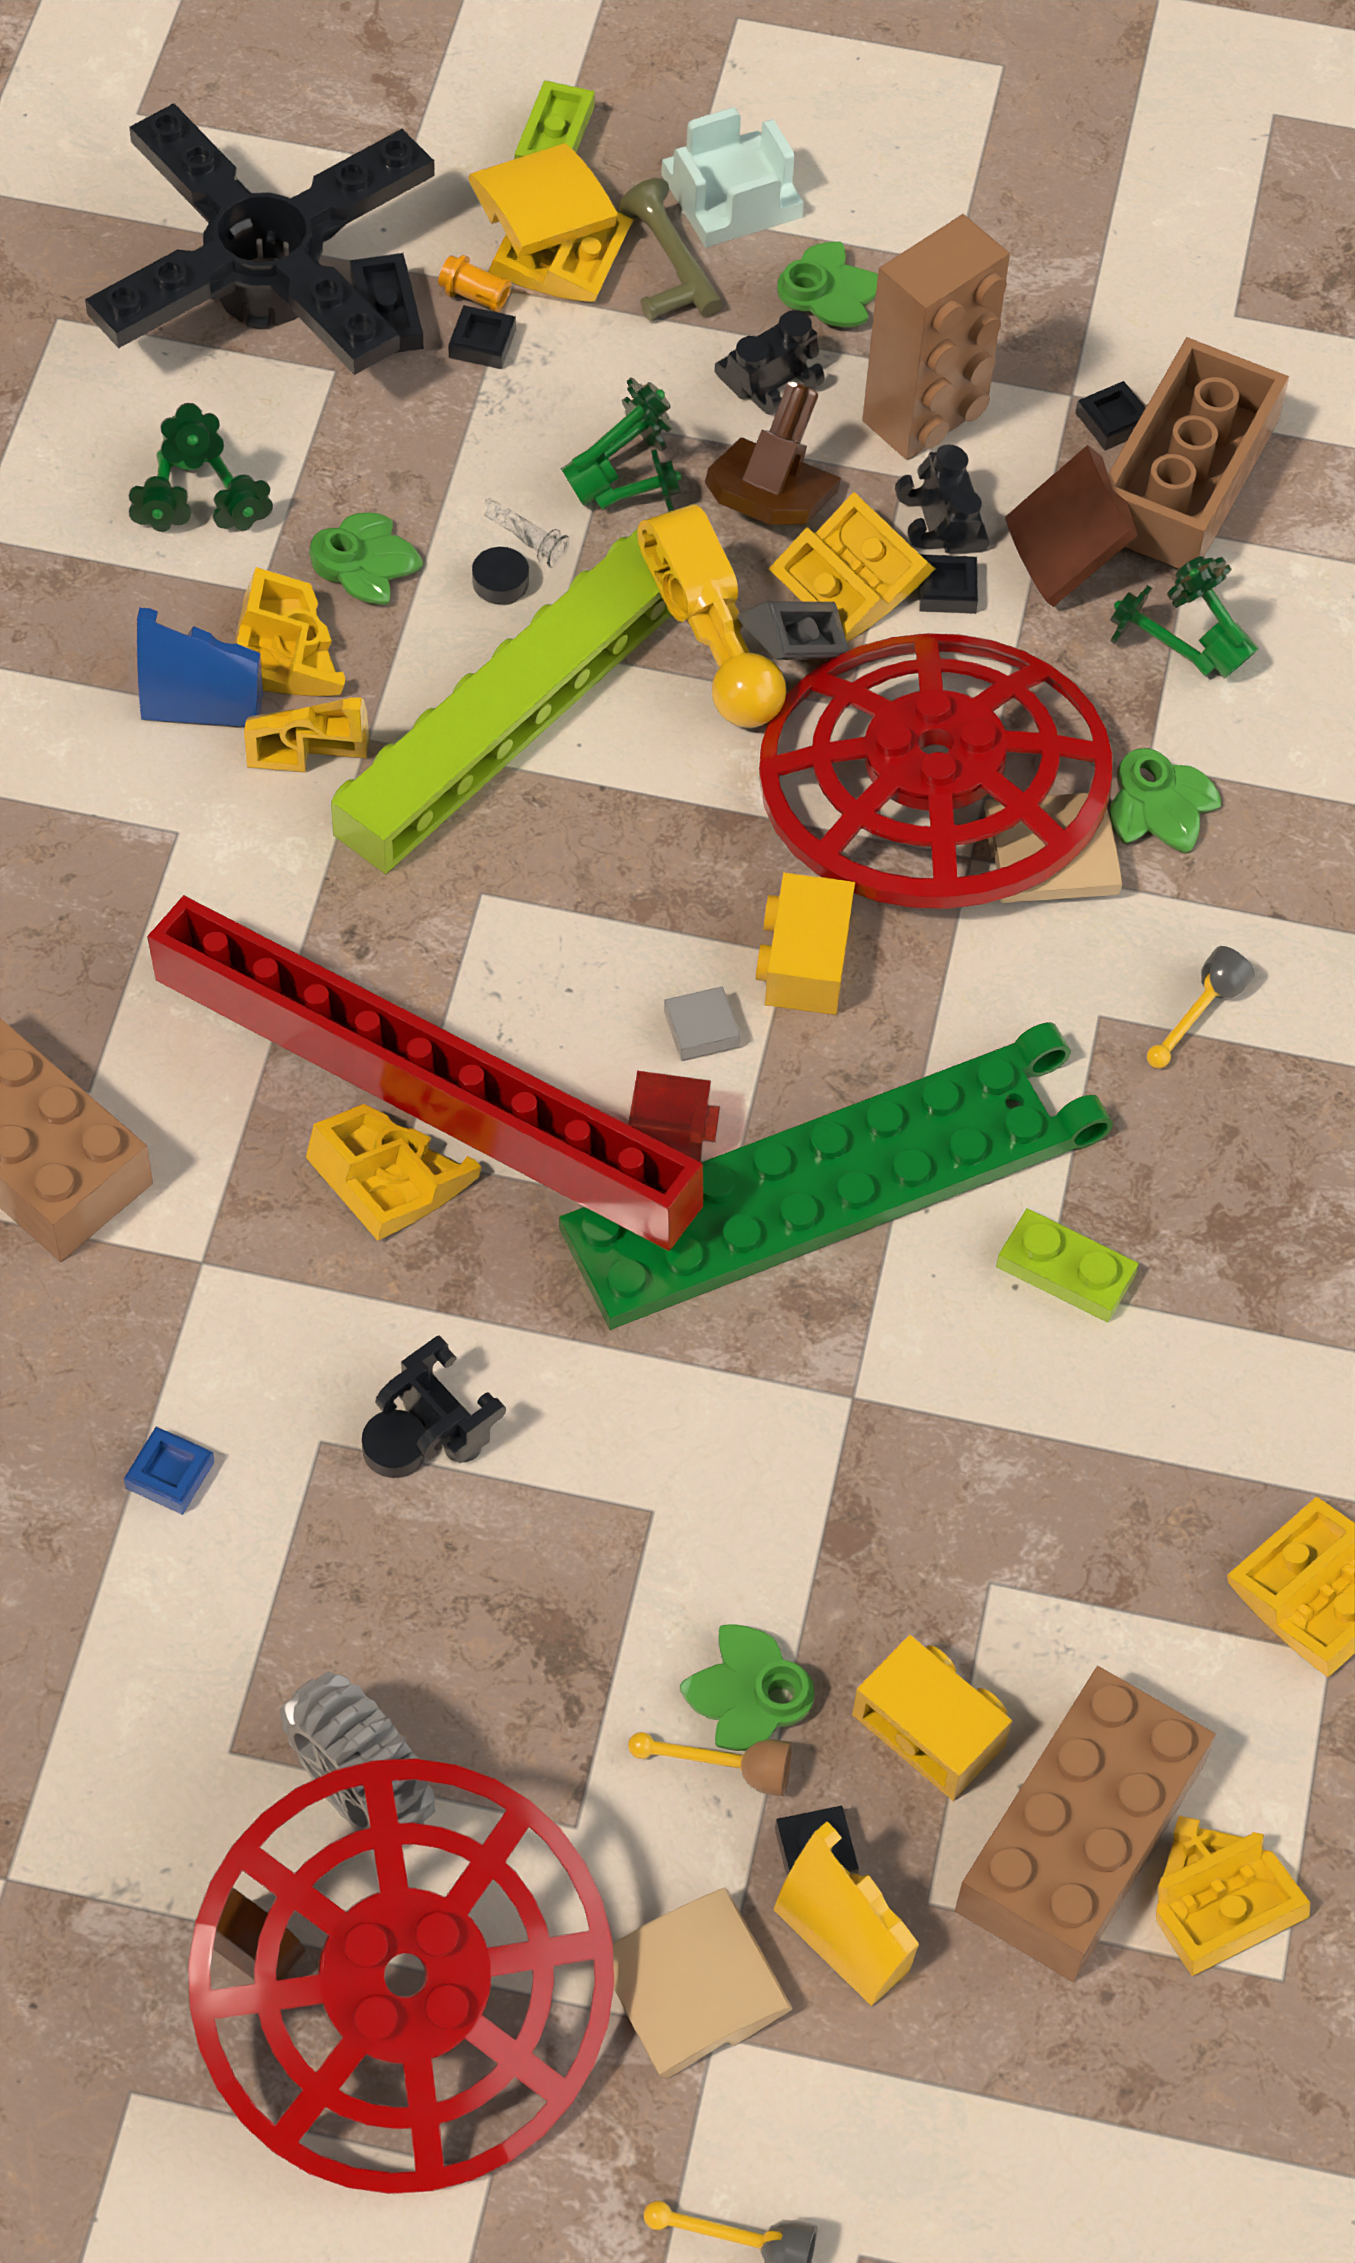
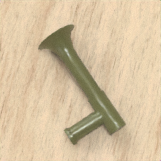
[619,178,723,321]

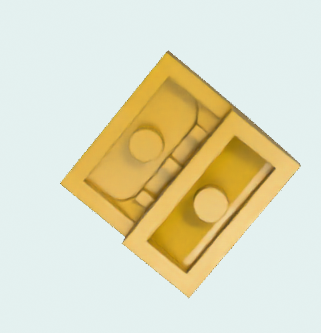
[468,143,618,258]
[488,212,633,302]
[768,492,935,642]
[1227,1496,1355,1677]

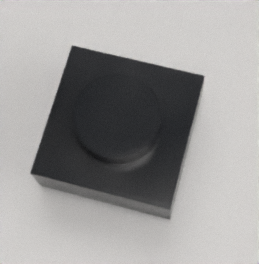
[775,1805,859,1876]

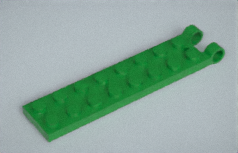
[559,1022,1113,1330]

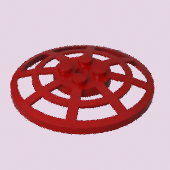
[759,633,1112,909]
[188,1758,614,2194]

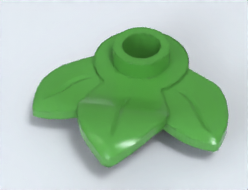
[777,241,878,328]
[309,512,423,605]
[1109,748,1221,854]
[680,1624,815,1751]

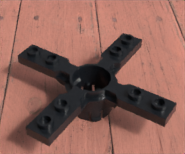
[85,103,435,375]

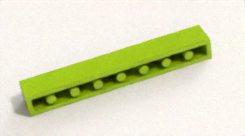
[331,528,671,875]

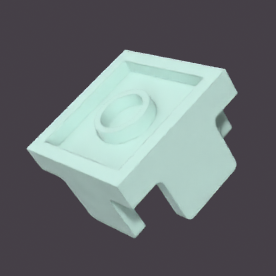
[661,108,804,248]

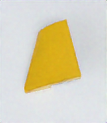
[234,567,346,696]
[244,698,370,772]
[305,1104,482,1241]
[773,1822,919,2006]

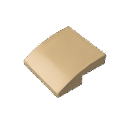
[984,793,1122,903]
[613,1888,793,2079]

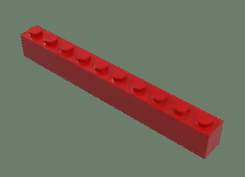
[147,895,703,1251]

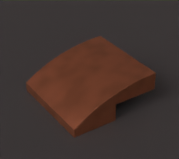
[1005,445,1138,607]

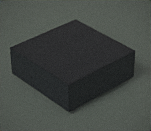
[448,305,516,369]
[1075,381,1145,450]
[919,554,978,614]

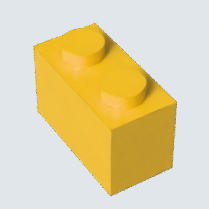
[755,872,855,1015]
[852,1634,1012,1801]

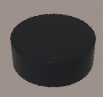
[472,547,529,604]
[362,1409,426,1478]

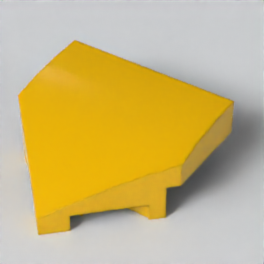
[1156,1815,1310,1976]

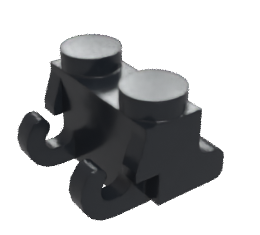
[714,310,825,415]
[895,444,990,553]
[375,1335,506,1464]

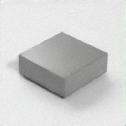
[664,986,740,1061]

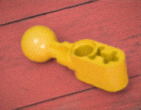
[637,504,786,728]

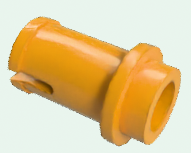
[438,255,512,313]

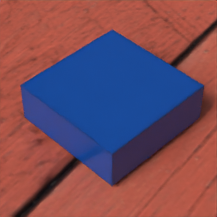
[124,1426,214,1515]

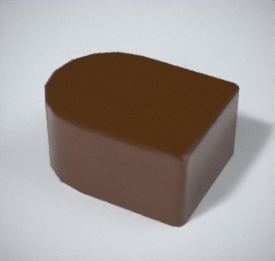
[213,1887,307,1980]

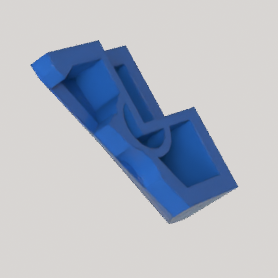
[137,607,263,727]

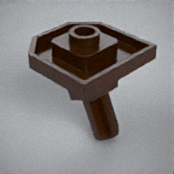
[705,381,841,525]

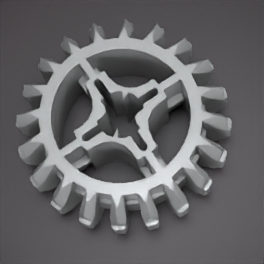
[280,1671,435,1831]

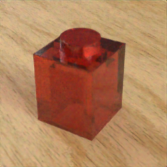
[628,1070,721,1162]

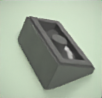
[737,601,849,660]

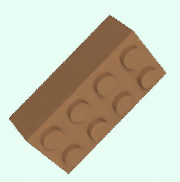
[862,214,1010,460]
[1108,337,1289,569]
[0,1018,153,1262]
[955,1665,1216,1983]

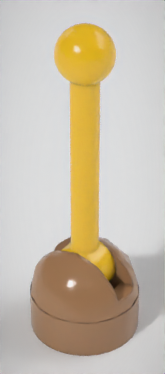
[628,1732,792,1797]

